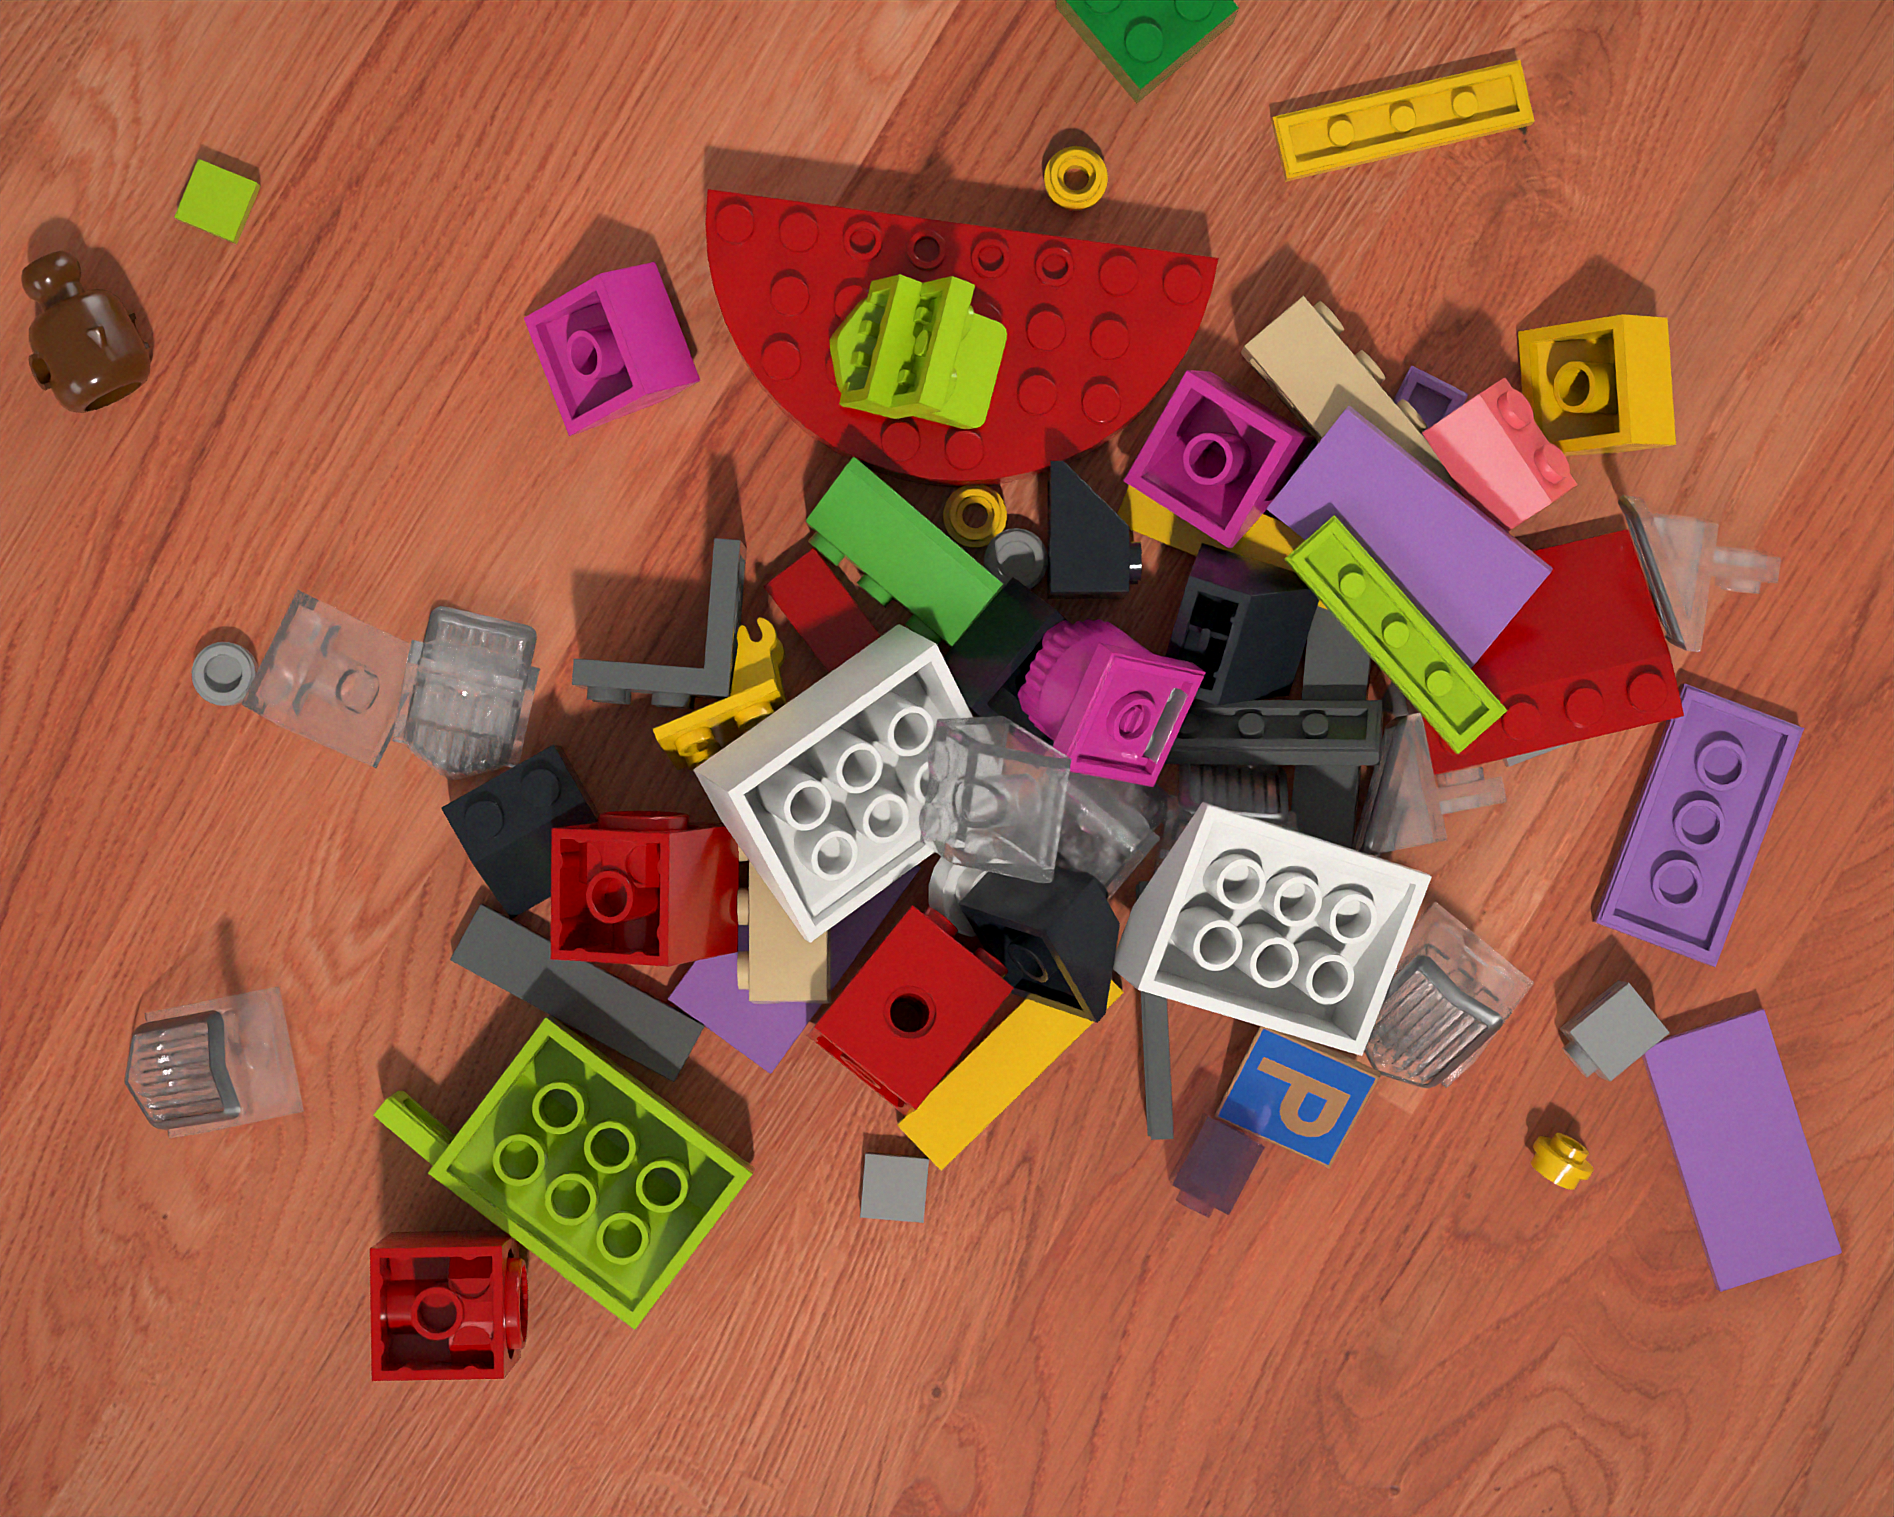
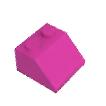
[524,262,701,436]
[1124,370,1315,548]

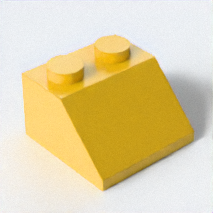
[1518,314,1676,456]

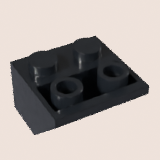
[1165,543,1319,705]

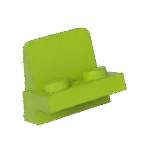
[829,274,1007,429]

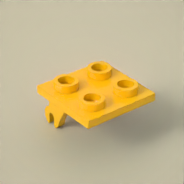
[653,618,786,771]

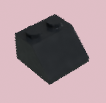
[1047,461,1142,599]
[943,577,1066,769]
[441,744,599,919]
[958,852,1120,1023]

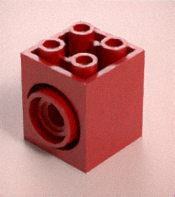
[550,811,739,967]
[806,905,1014,1116]
[370,1230,528,1381]

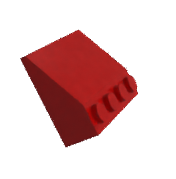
[1405,529,1684,775]

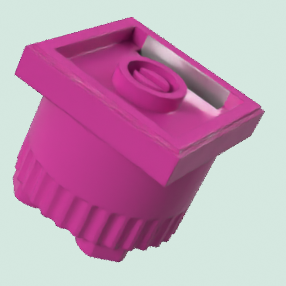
[1018,619,1206,787]

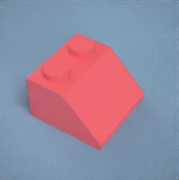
[1422,378,1577,532]

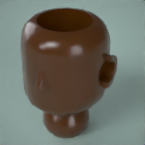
[21,251,150,413]

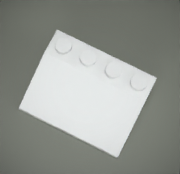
[694,624,1012,943]
[1113,802,1432,1056]

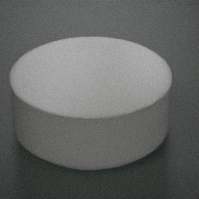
[984,528,1048,590]
[192,642,259,706]

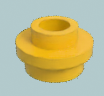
[1044,146,1108,211]
[943,484,1007,548]
[1530,1133,1594,1190]

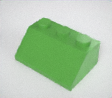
[806,457,1003,648]

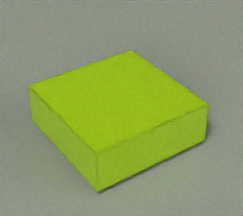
[174,159,261,244]

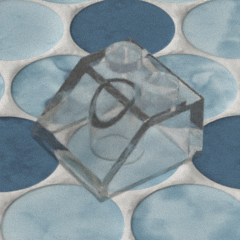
[241,589,431,768]
[919,716,1071,883]

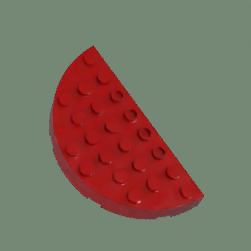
[705,189,1219,487]

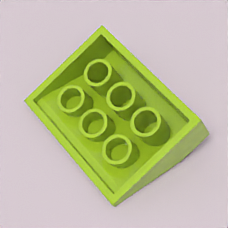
[428,1015,755,1330]

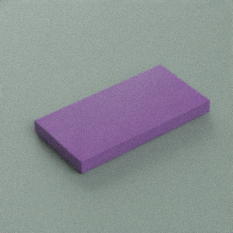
[1266,406,1553,669]
[1593,684,1804,967]
[668,865,921,1074]
[1642,1008,1842,1292]

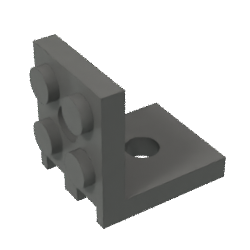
[572,538,747,710]

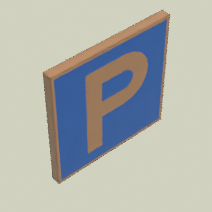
[1214,1026,1381,1169]

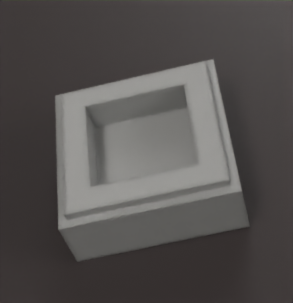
[860,1152,929,1223]

